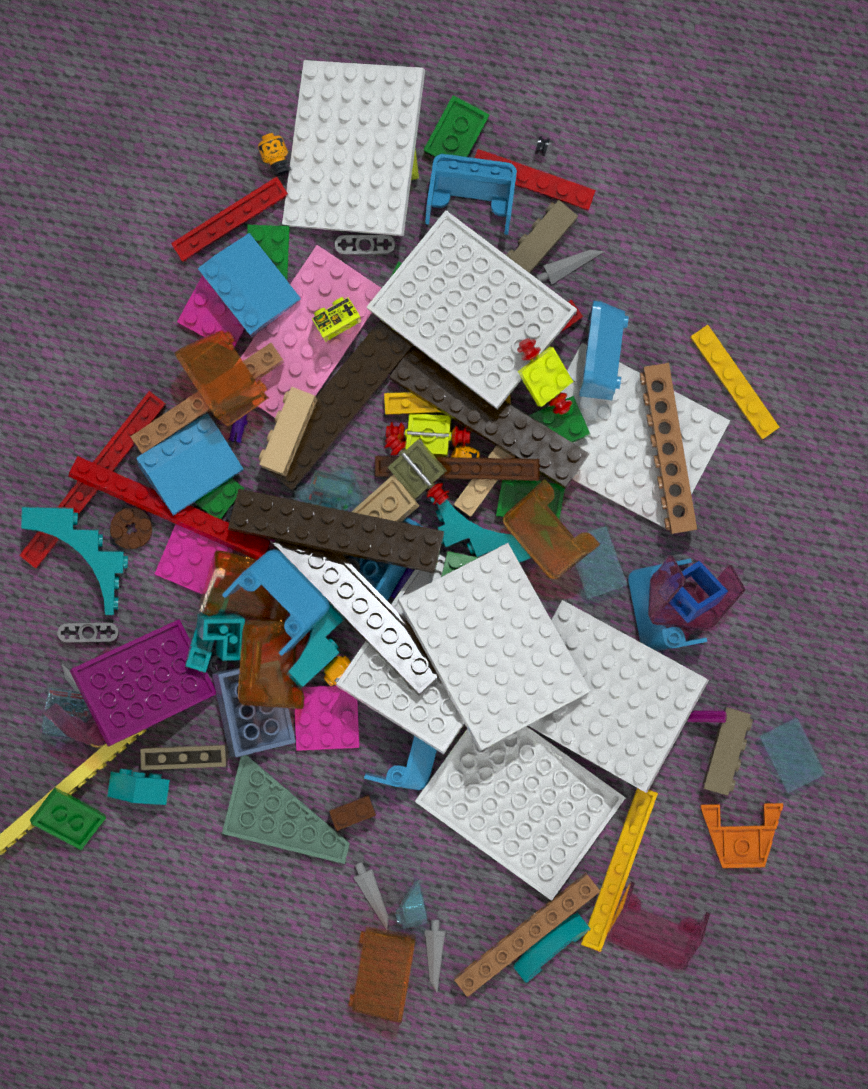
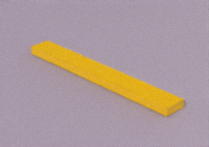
[581,788,658,952]

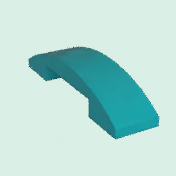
[185,586,230,673]
[513,912,591,983]

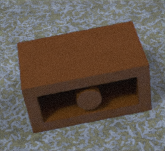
[329,794,377,831]

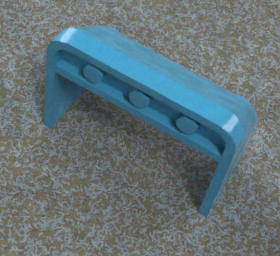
[425,154,517,235]
[579,301,629,401]
[222,549,330,656]
[628,559,707,651]
[364,736,437,790]

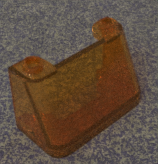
[174,330,269,427]
[503,479,600,579]
[199,550,288,633]
[238,620,309,709]
[349,926,416,1023]

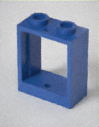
[659,561,728,623]

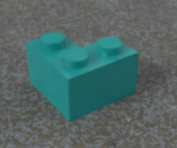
[197,613,245,661]
[107,768,170,805]

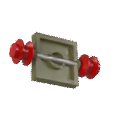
[384,433,449,505]

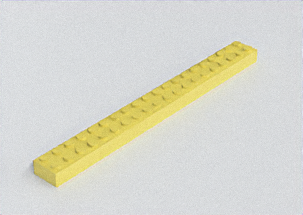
[0,726,152,855]

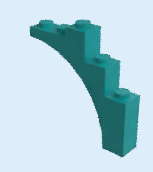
[427,483,555,563]
[21,506,128,615]
[287,604,343,689]

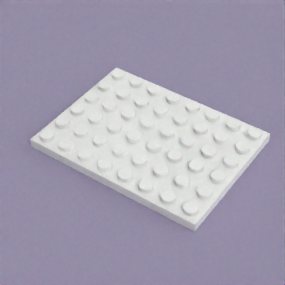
[282,60,425,236]
[367,211,577,409]
[548,343,730,531]
[398,543,590,751]
[336,555,464,754]
[528,600,709,793]
[415,726,625,901]

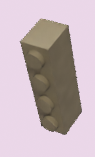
[506,200,578,273]
[702,707,753,796]
[140,744,228,770]

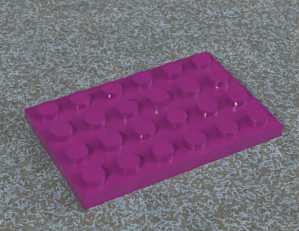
[70,619,216,747]

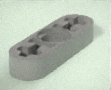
[335,235,395,255]
[57,623,119,642]

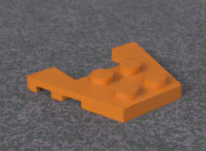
[700,803,783,868]

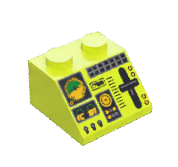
[312,297,362,342]

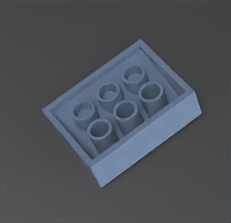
[212,660,296,757]

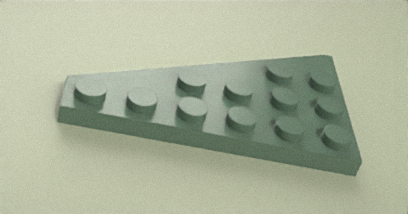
[222,755,350,864]

